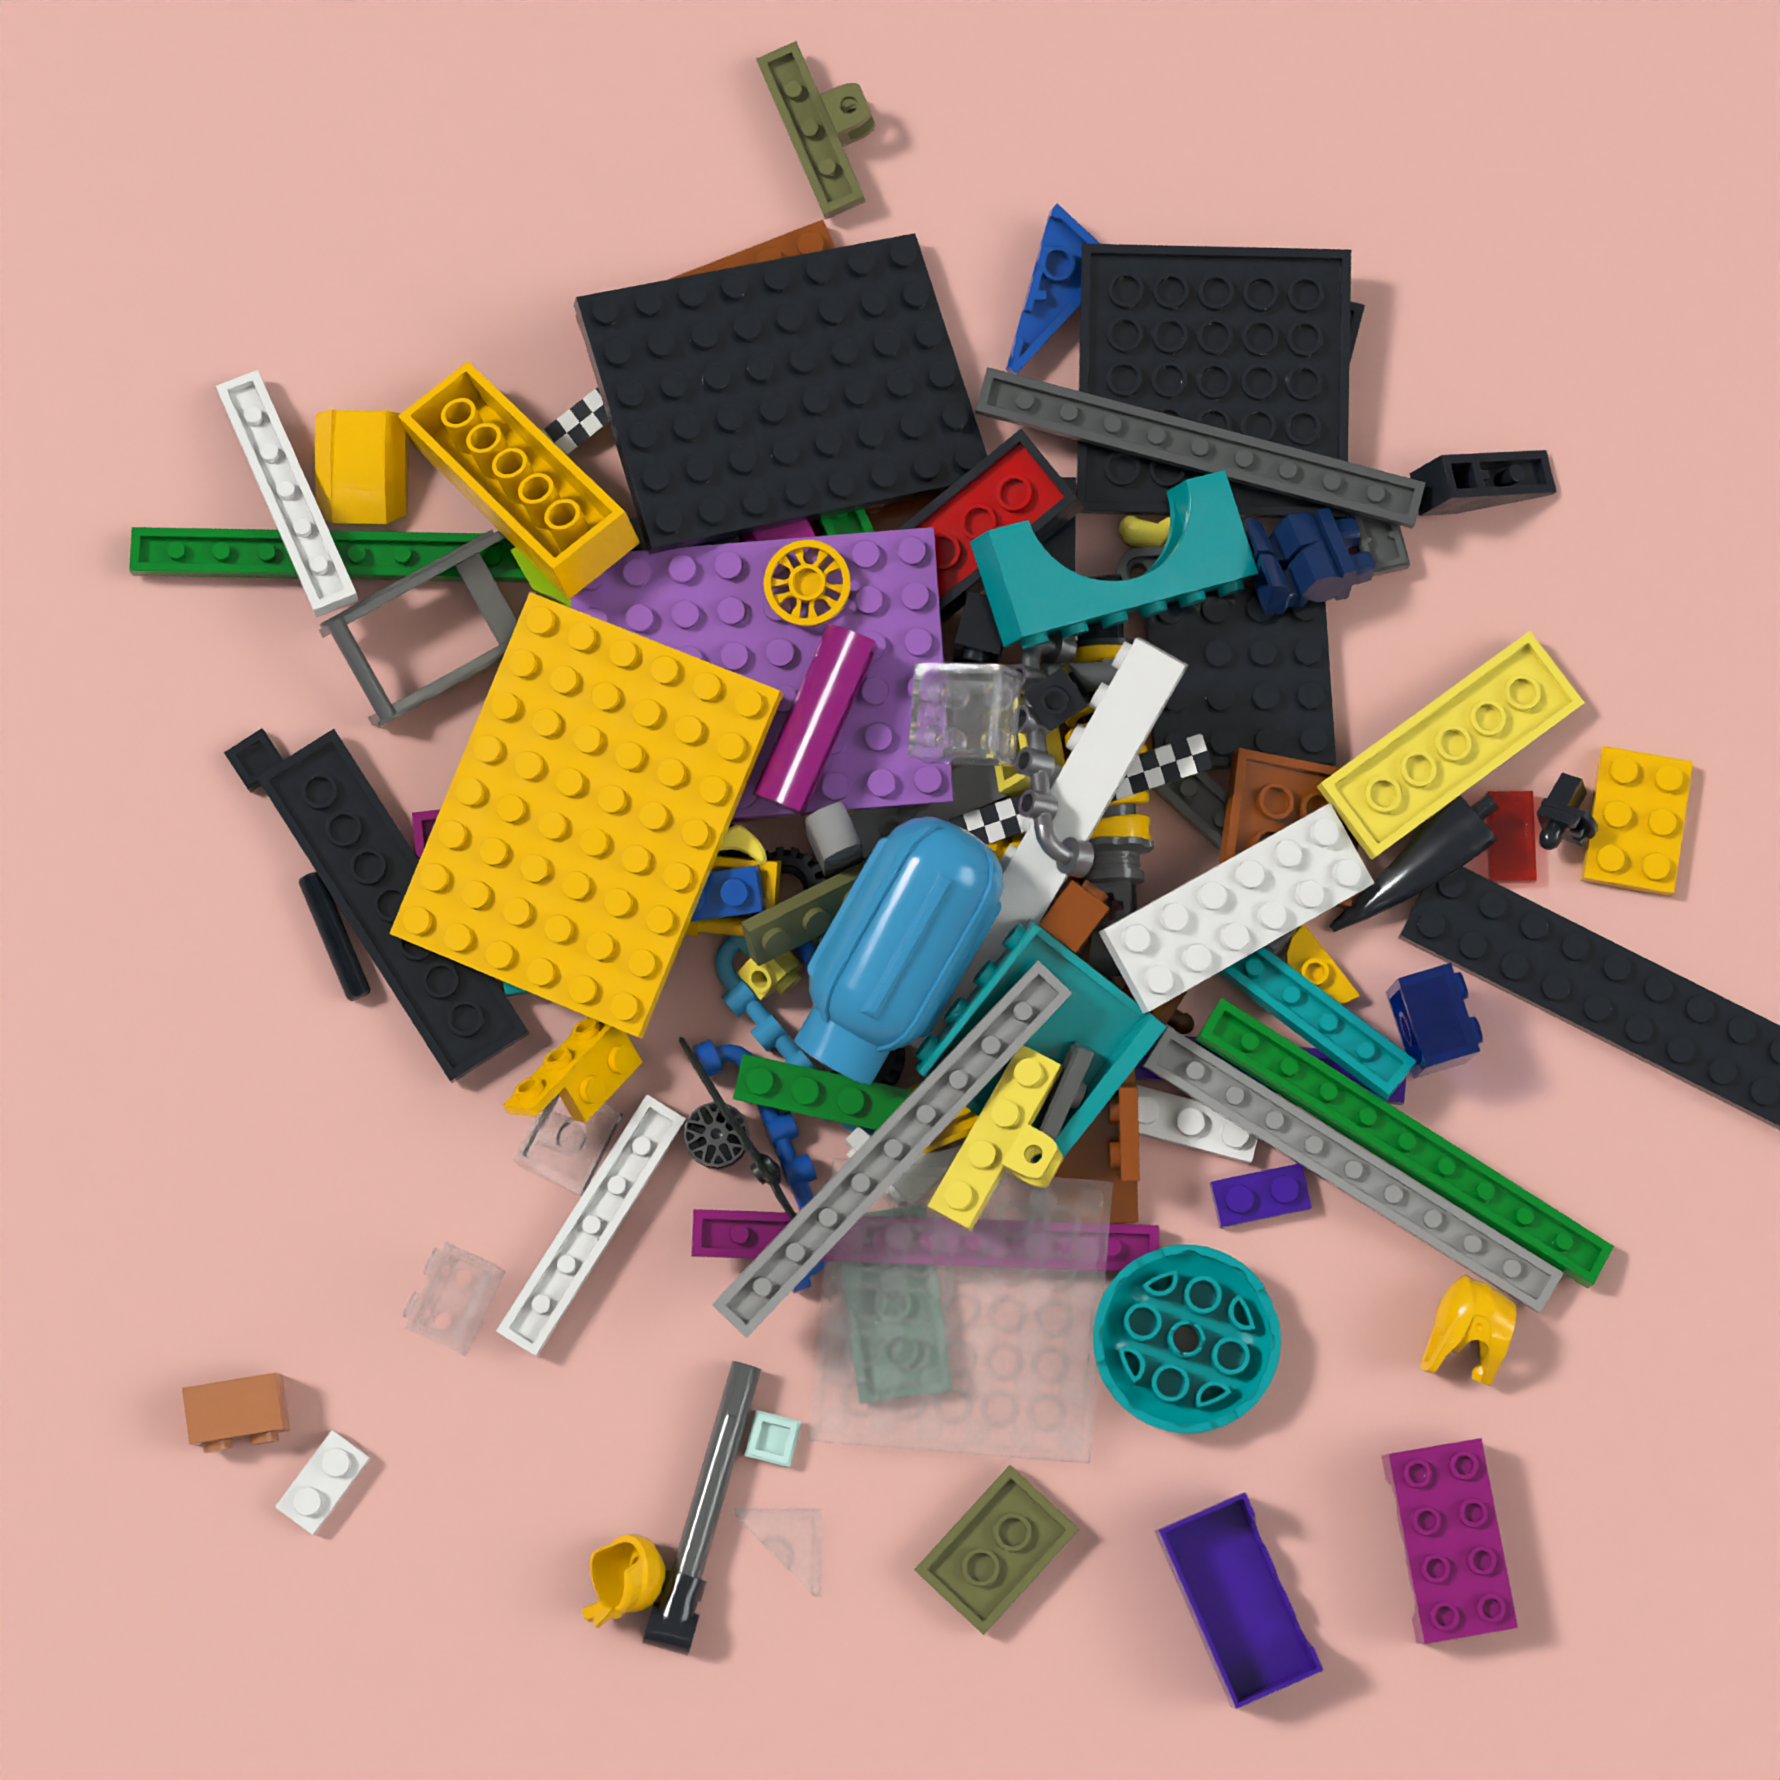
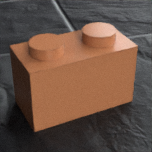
[182,1372,290,1453]

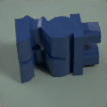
[1243,508,1375,615]

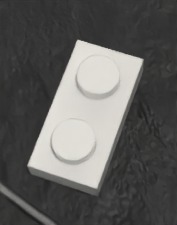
[275,1430,371,1535]

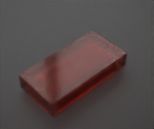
[1485,791,1537,883]

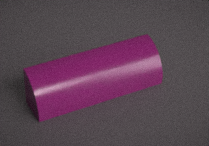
[753,624,878,816]

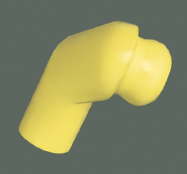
[1118,515,1170,548]

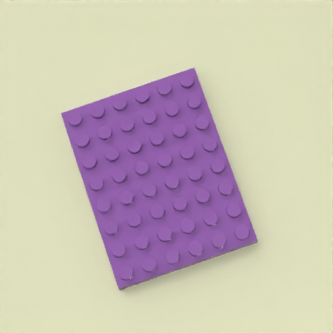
[571,527,954,820]

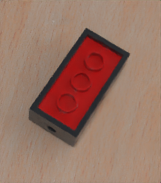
[898,429,1085,623]

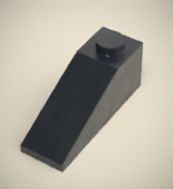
[1409,450,1557,516]

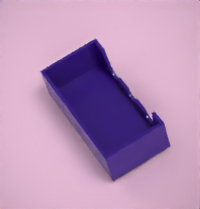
[1155,1492,1324,1709]

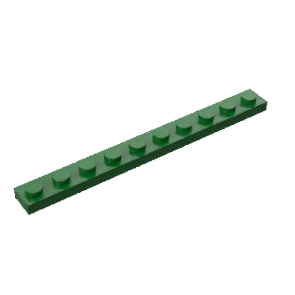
[129,527,529,583]
[1195,998,1614,1288]

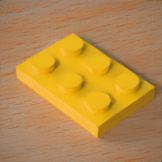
[1580,746,1693,897]

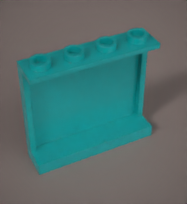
[914,919,1167,1162]

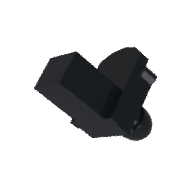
[1536,772,1598,850]

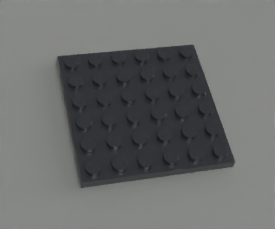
[1076,244,1351,519]

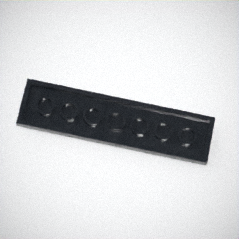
[256,729,530,1083]

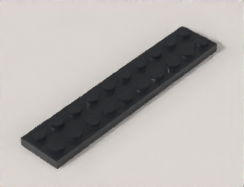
[1398,867,1780,1130]

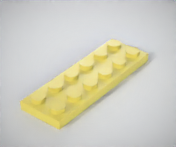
[1317,631,1585,860]

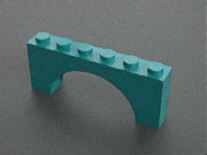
[970,470,1259,650]

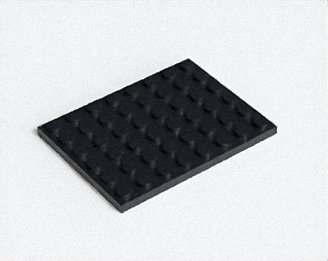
[573,233,987,554]

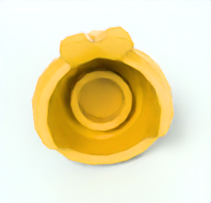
[582,1534,666,1628]

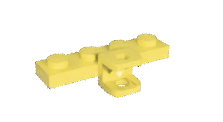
[928,1045,1063,1232]

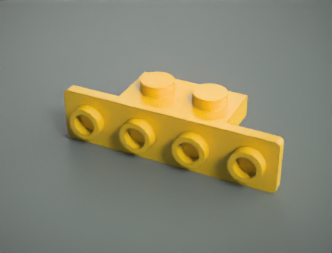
[503,1017,643,1122]

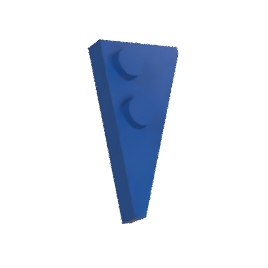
[1006,203,1100,374]

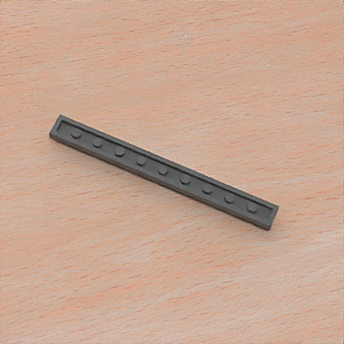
[975,367,1426,529]

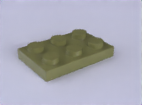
[914,1465,1079,1635]

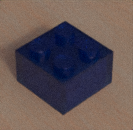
[1385,962,1483,1079]

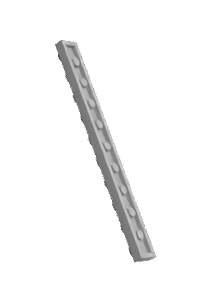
[712,961,1072,1338]
[1142,1026,1564,1313]

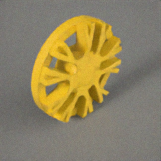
[764,540,851,627]

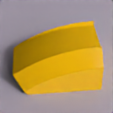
[315,409,410,524]

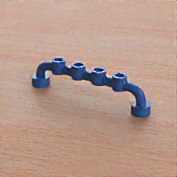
[692,1039,827,1294]

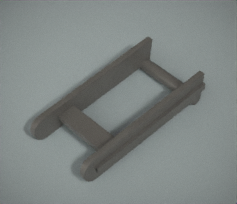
[319,529,518,728]

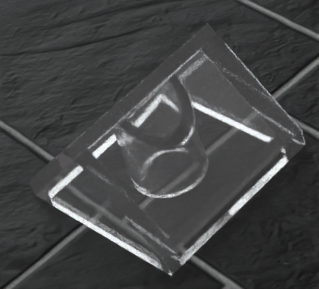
[513,1094,623,1196]

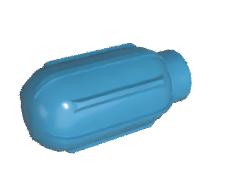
[794,816,1004,1085]

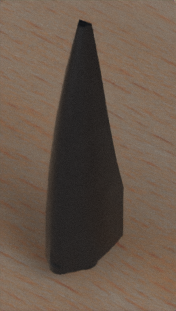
[1329,794,1499,932]

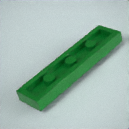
[733,1054,914,1130]

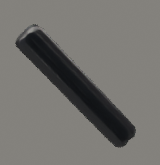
[299,872,371,1001]

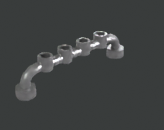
[1009,632,1094,878]

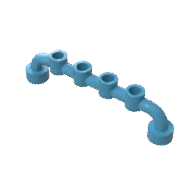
[715,917,876,1135]

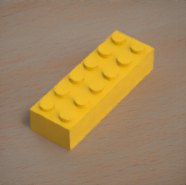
[398,361,640,600]

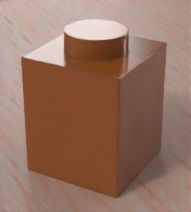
[1038,880,1111,955]

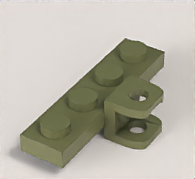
[756,41,875,220]
[741,860,867,967]

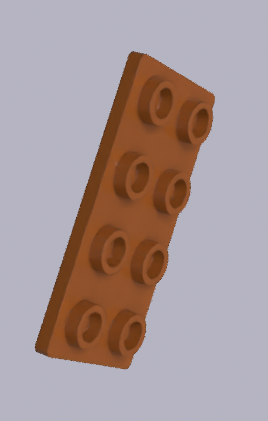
[1045,1068,1140,1223]

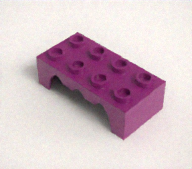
[1381,1438,1518,1644]

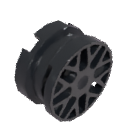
[684,1102,750,1170]

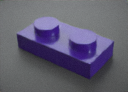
[1210,1164,1312,1228]

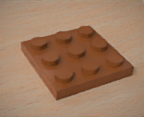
[1219,748,1359,908]

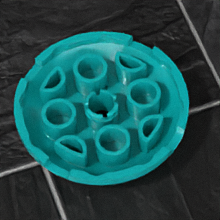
[1093,1244,1281,1434]

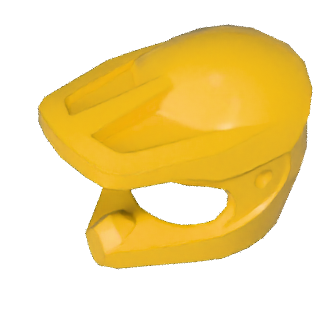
[1420,1275,1517,1386]

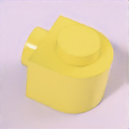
[737,951,802,1000]

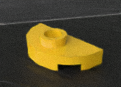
[1286,924,1360,1005]

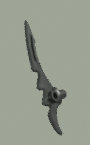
[679,1037,797,1220]

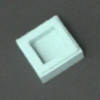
[744,1410,802,1468]

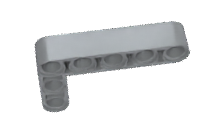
[805,753,1012,880]

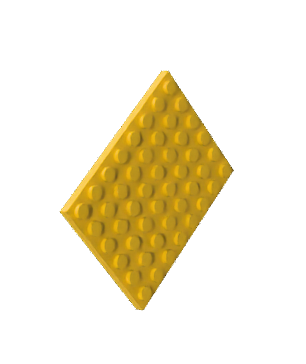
[389,592,784,1038]

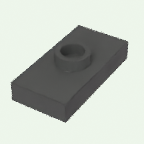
[1347,512,1410,577]
[1035,1041,1094,1139]

